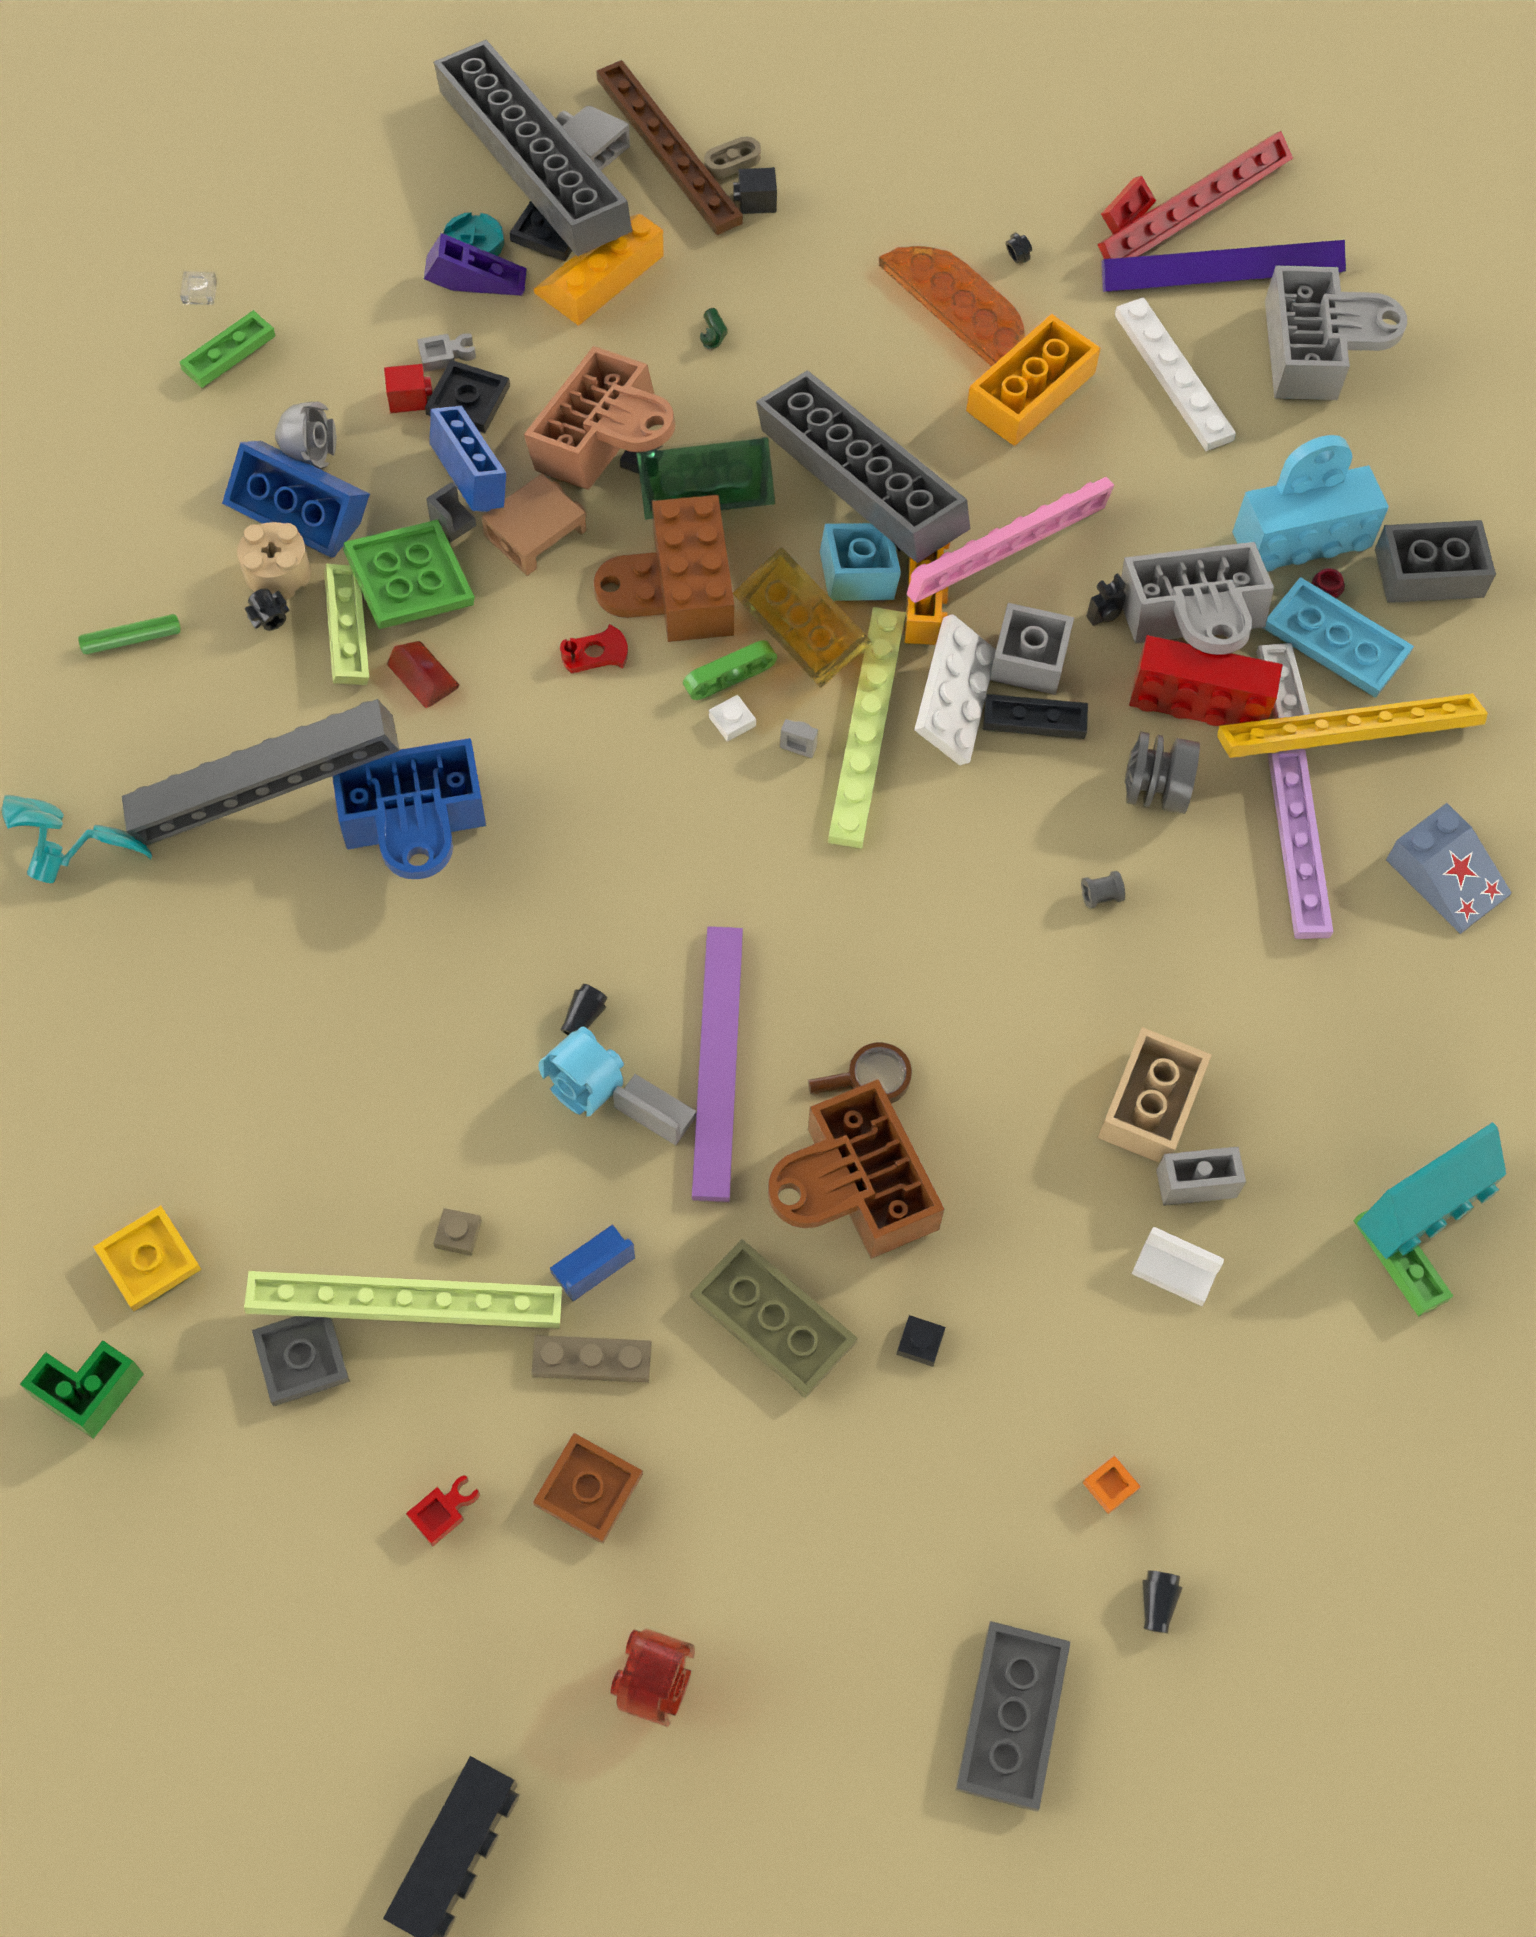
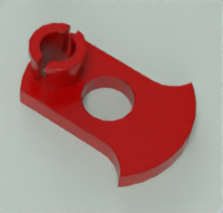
[560,624,628,674]

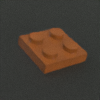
[533,1433,643,1544]

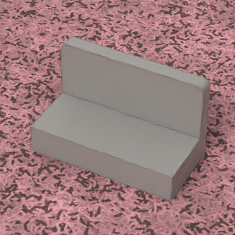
[613,1074,696,1145]

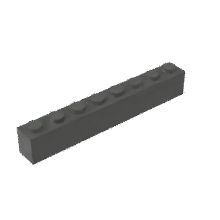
[122,699,400,846]

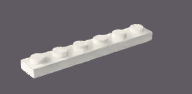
[1115,297,1236,451]

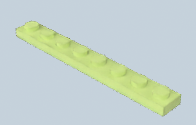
[828,607,906,849]
[244,1271,562,1329]

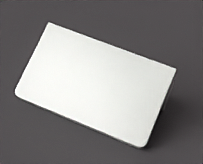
[1132,1227,1224,1306]

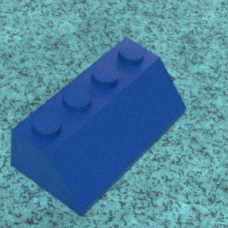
[222,441,370,558]

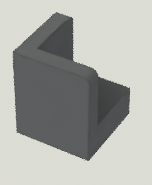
[426,482,476,543]

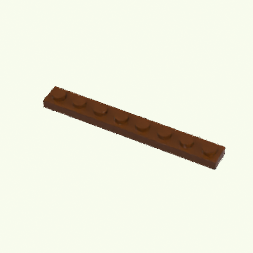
[596,60,743,235]

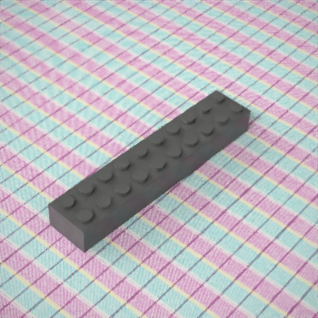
[433,40,632,256]

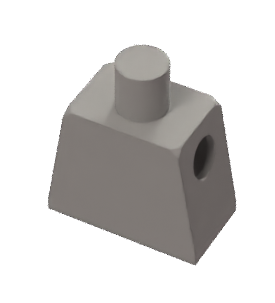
[556,106,630,171]

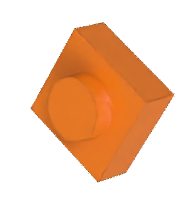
[1083,1455,1141,1515]

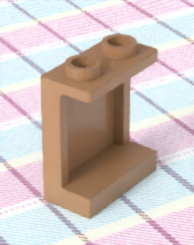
[482,473,587,576]

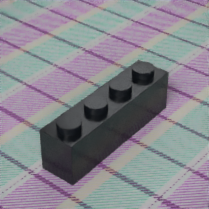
[383,1756,520,1937]

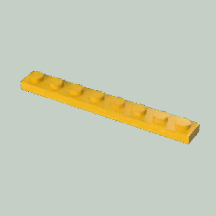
[1217,693,1488,758]

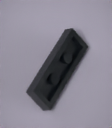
[983,694,1088,739]

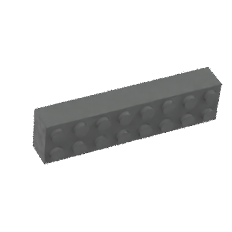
[756,370,970,563]

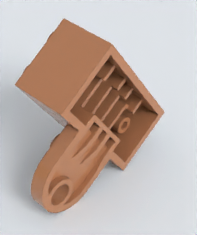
[524,346,676,490]

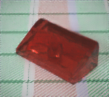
[387,641,460,708]

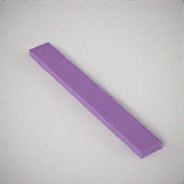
[692,926,743,1202]

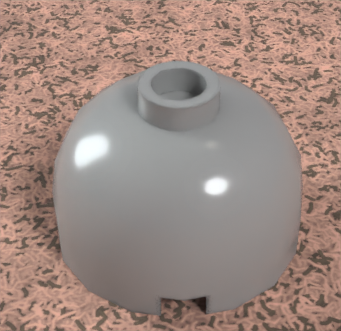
[275,402,337,468]

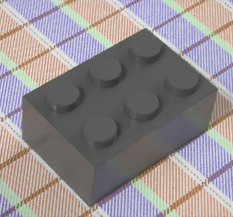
[1375,520,1496,603]

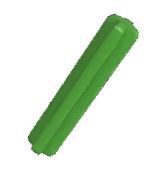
[78,614,181,654]

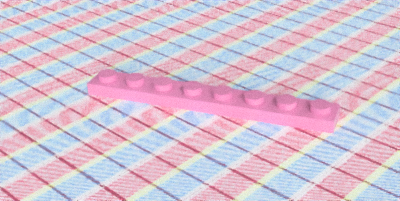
[906,477,1114,603]

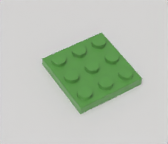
[343,519,475,629]

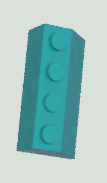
[1357,1122,1507,1259]

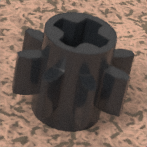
[245,588,290,631]

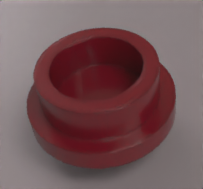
[1311,568,1345,599]

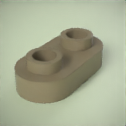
[704,136,761,178]

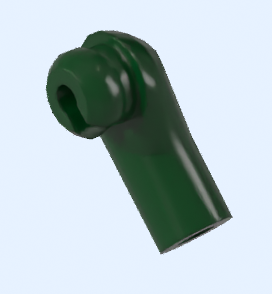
[700,308,728,349]

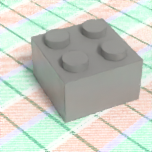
[990,603,1074,695]

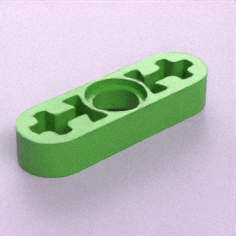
[683,640,777,700]

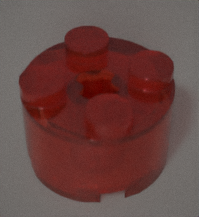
[610,1628,695,1727]

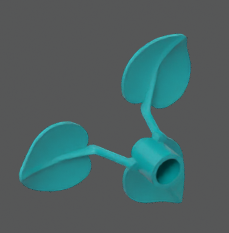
[1,795,152,883]

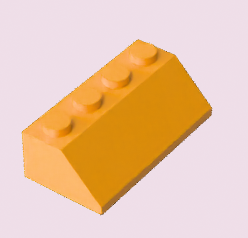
[534,214,664,326]

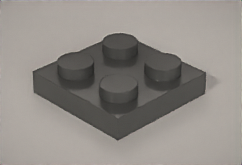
[252,1316,350,1407]

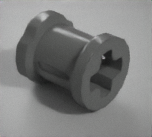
[1081,871,1126,909]

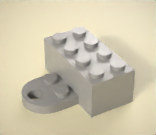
[1265,266,1407,400]
[1121,542,1274,654]

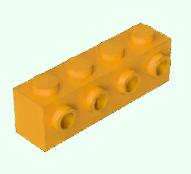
[905,543,950,645]

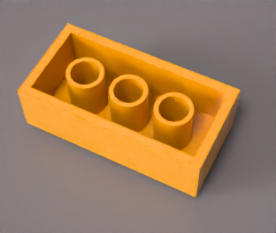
[966,314,1101,446]

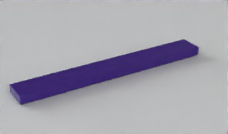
[1101,240,1346,292]

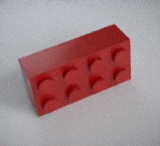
[1129,635,1283,726]

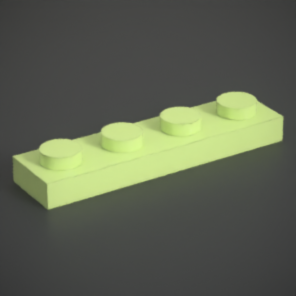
[324,564,369,685]

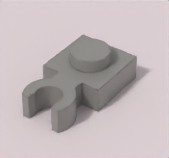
[417,334,476,372]

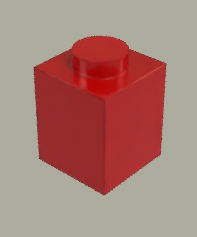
[384,364,433,413]

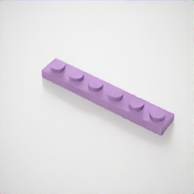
[1268,749,1333,939]

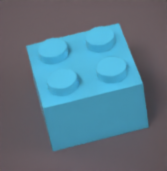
[819,523,901,601]

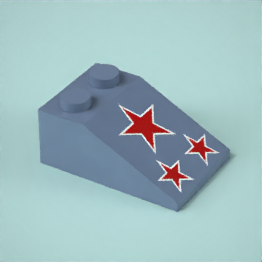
[1386,803,1512,934]

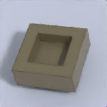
[433,1208,482,1256]

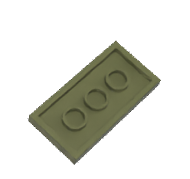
[690,1239,858,1399]

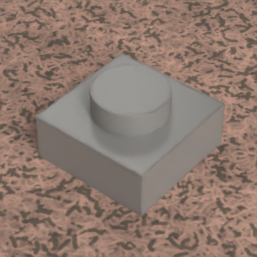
[780,719,818,758]

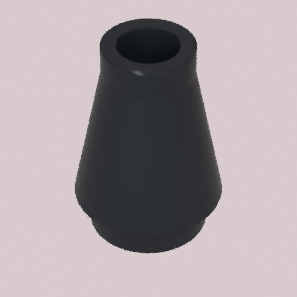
[560,984,608,1036]
[1142,1570,1183,1634]

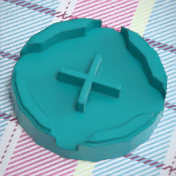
[443,212,504,256]

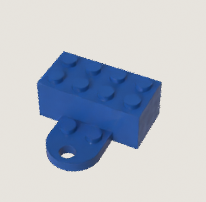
[332,738,487,879]

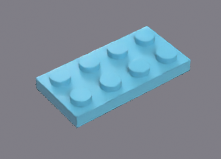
[1262,577,1414,698]

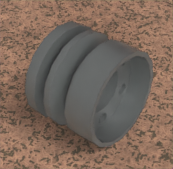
[1125,731,1200,814]

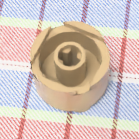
[237,522,311,600]

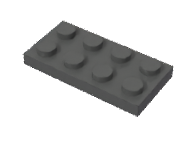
[955,1621,1071,1812]

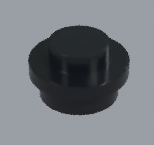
[1005,232,1033,264]

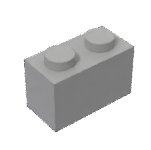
[1156,1147,1246,1205]

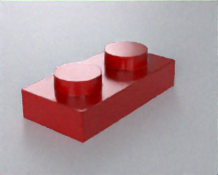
[1101,176,1156,234]

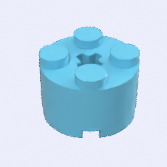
[538,1027,624,1116]

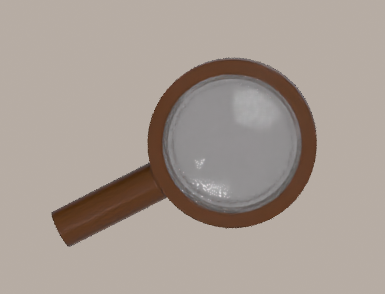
[808,1042,912,1103]

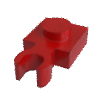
[406,1475,480,1547]

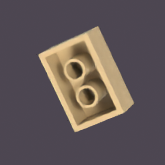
[1098,1027,1212,1163]

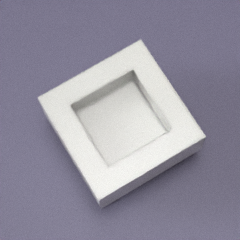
[709,694,756,742]

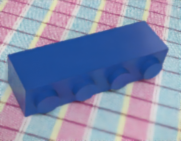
[429,406,506,512]

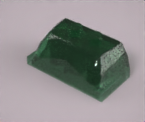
[637,436,776,520]

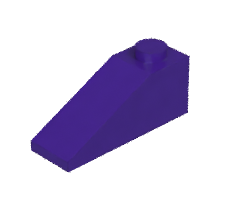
[424,233,527,296]

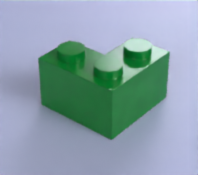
[20,1340,144,1439]

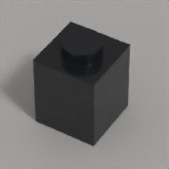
[733,167,777,214]

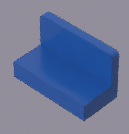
[550,1224,635,1302]

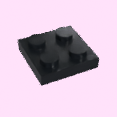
[425,360,510,433]

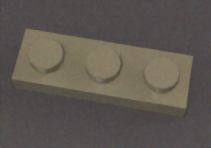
[532,1335,652,1383]

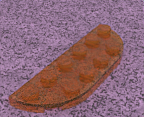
[879,246,1025,367]

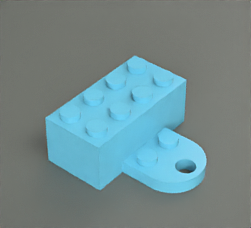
[1232,435,1389,572]

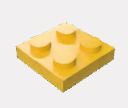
[93,1205,202,1312]

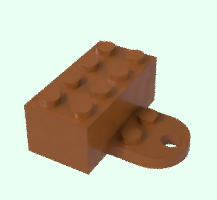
[594,495,735,642]
[768,1079,945,1259]

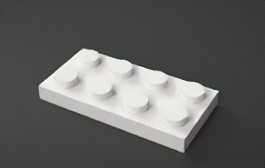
[915,614,996,765]

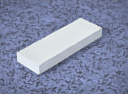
[1256,643,1310,719]

